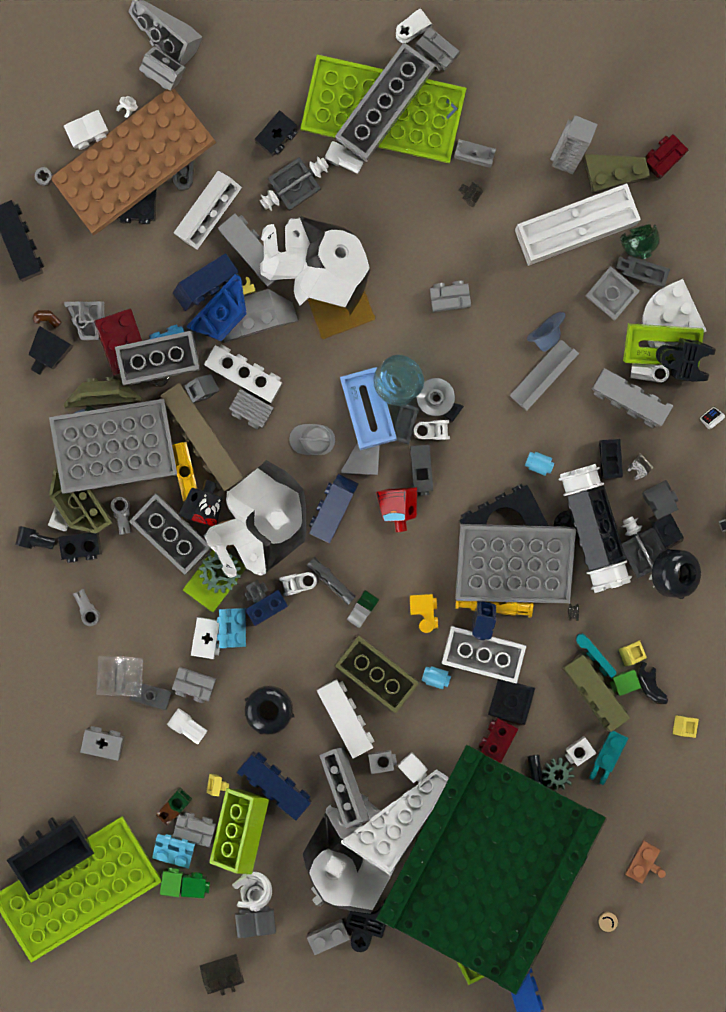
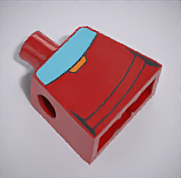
[376,487,417,532]

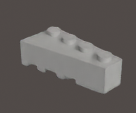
[592,368,673,428]

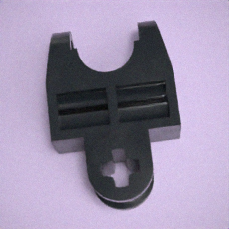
[656,338,716,382]
[345,899,386,952]

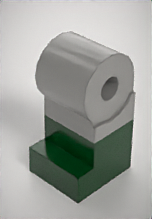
[347,590,380,628]

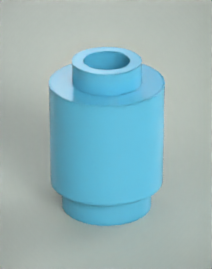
[525,452,554,476]
[422,666,451,690]

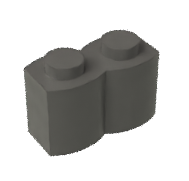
[235,906,276,938]

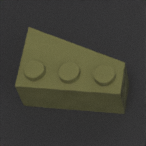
[582,154,650,194]

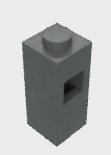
[410,445,433,496]

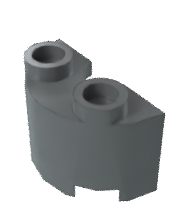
[642,480,679,519]

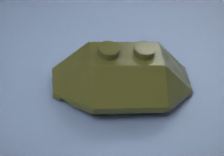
[64,376,143,408]
[49,467,112,533]

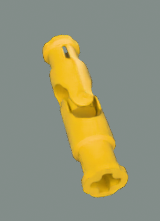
[455,601,534,618]

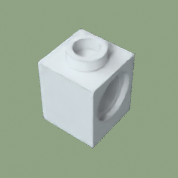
[565,736,596,767]
[398,752,428,783]

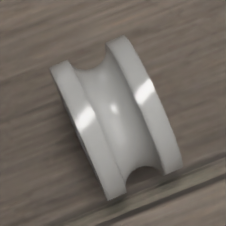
[35,167,53,186]

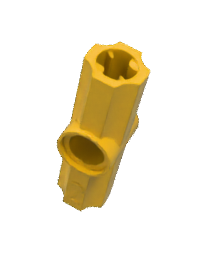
[172,442,197,502]

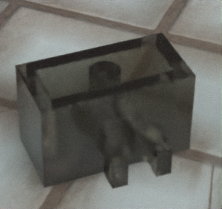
[200,954,245,996]

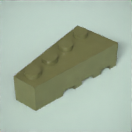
[562,654,630,732]

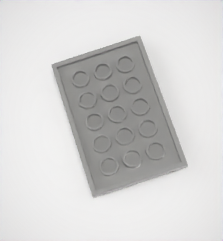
[49,399,177,494]
[455,524,576,603]

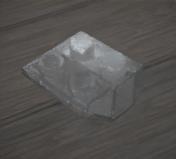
[96,656,143,697]

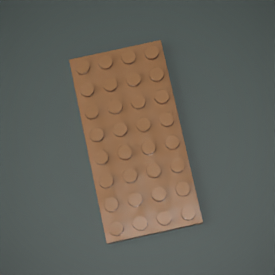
[51,89,216,236]

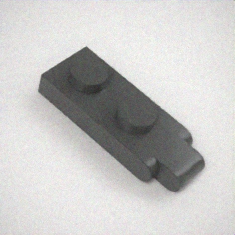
[616,256,670,288]

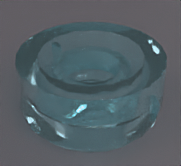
[373,355,424,406]

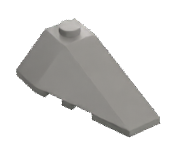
[128,0,202,66]

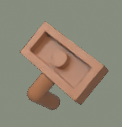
[625,840,666,884]

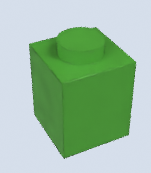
[610,669,641,696]
[160,867,184,897]

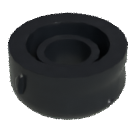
[652,549,701,599]
[244,686,295,735]

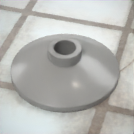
[417,378,455,416]

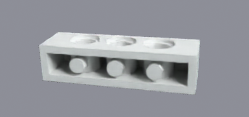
[204,344,283,404]

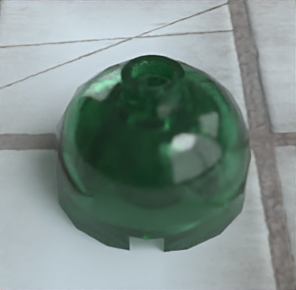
[620,224,660,259]

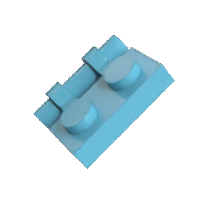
[217,608,246,648]
[152,834,195,869]

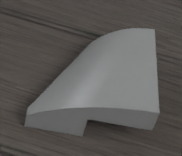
[64,301,105,340]
[341,442,380,475]

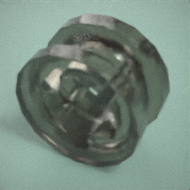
[568,604,579,621]

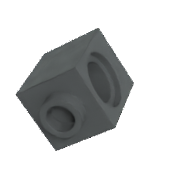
[185,374,219,403]

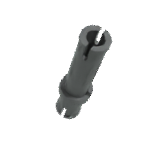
[307,557,356,605]

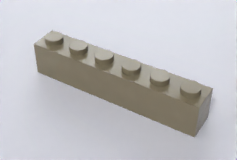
[160,383,245,492]

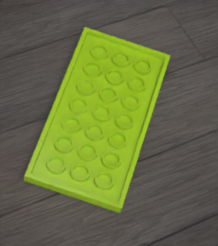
[300,54,467,164]
[0,816,162,963]

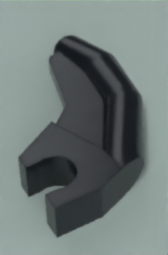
[638,662,668,704]

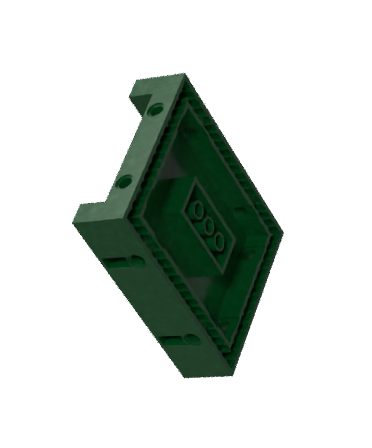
[376,744,607,995]

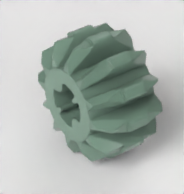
[542,757,575,790]

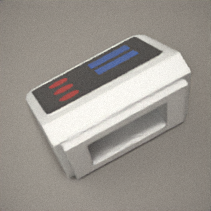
[700,407,725,429]

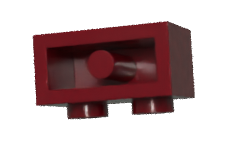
[478,717,518,763]

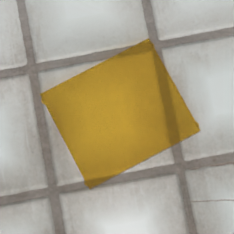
[307,290,376,340]

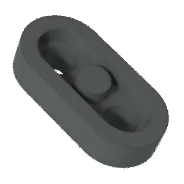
[173,160,194,190]

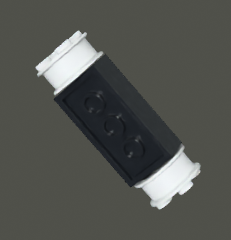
[559,464,632,593]

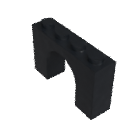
[459,484,549,526]

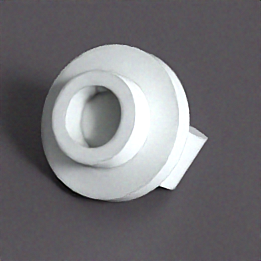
[116,96,138,118]

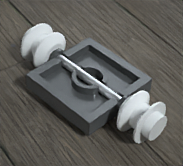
[259,156,329,211]
[621,516,666,588]

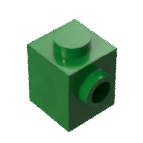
[181,872,210,898]

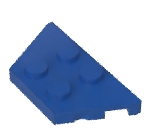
[187,274,247,341]

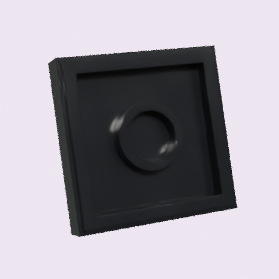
[488,679,535,725]

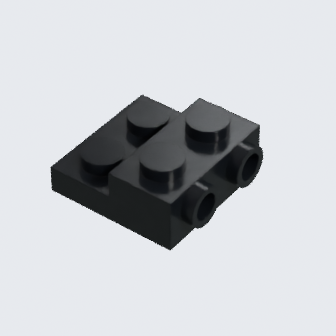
[117,188,157,224]

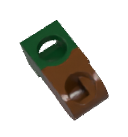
[156,787,192,826]

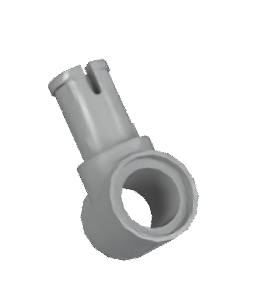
[111,497,132,535]
[73,589,101,626]

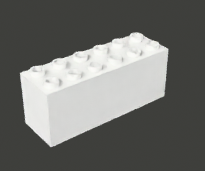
[515,184,641,266]

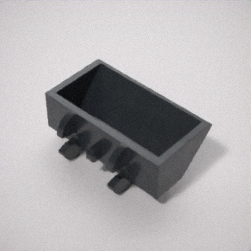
[7,816,95,895]

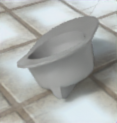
[289,424,335,455]

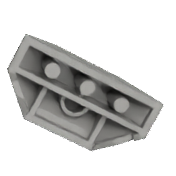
[224,289,298,343]

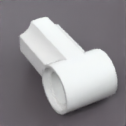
[324,141,364,174]
[630,363,669,383]
[167,708,208,744]

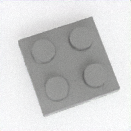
[586,266,640,321]

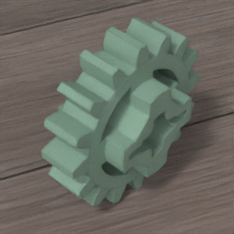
[199,552,241,593]

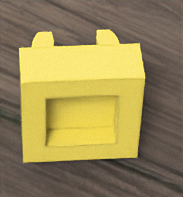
[242,277,256,296]
[207,774,229,796]

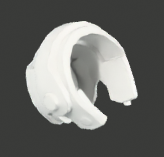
[232,872,272,912]

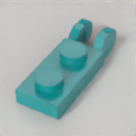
[576,633,617,678]
[588,731,629,785]

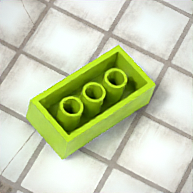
[209,788,269,874]

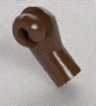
[32,310,62,329]

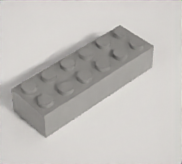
[335,43,435,162]

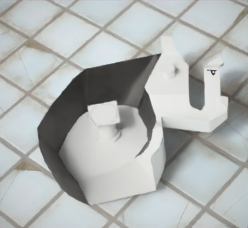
[260,216,370,315]
[204,460,306,578]
[302,793,395,914]

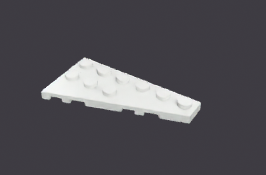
[341,770,449,875]

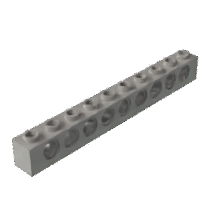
[550,115,598,175]

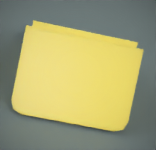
[618,640,647,666]
[673,715,699,738]

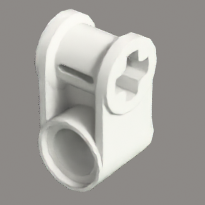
[396,9,432,43]
[413,420,450,440]
[280,572,318,596]

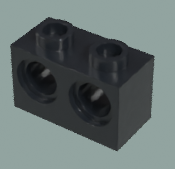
[599,439,623,479]
[58,532,102,563]

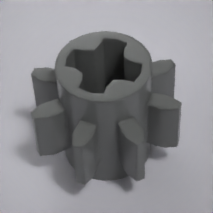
[244,580,268,604]

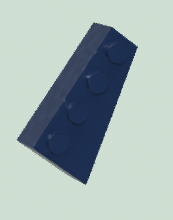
[236,751,312,820]

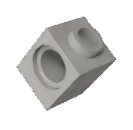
[368,750,397,774]

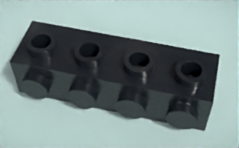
[0,200,44,282]

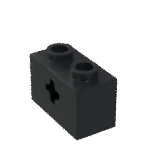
[255,110,298,157]

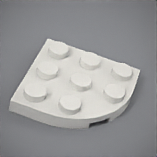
[642,279,706,348]

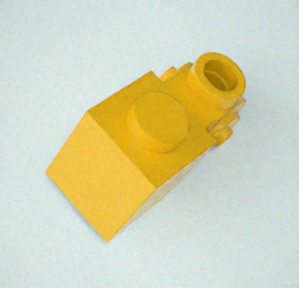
[409,594,438,633]

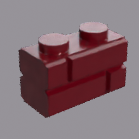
[645,134,689,179]

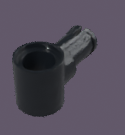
[15,526,55,550]

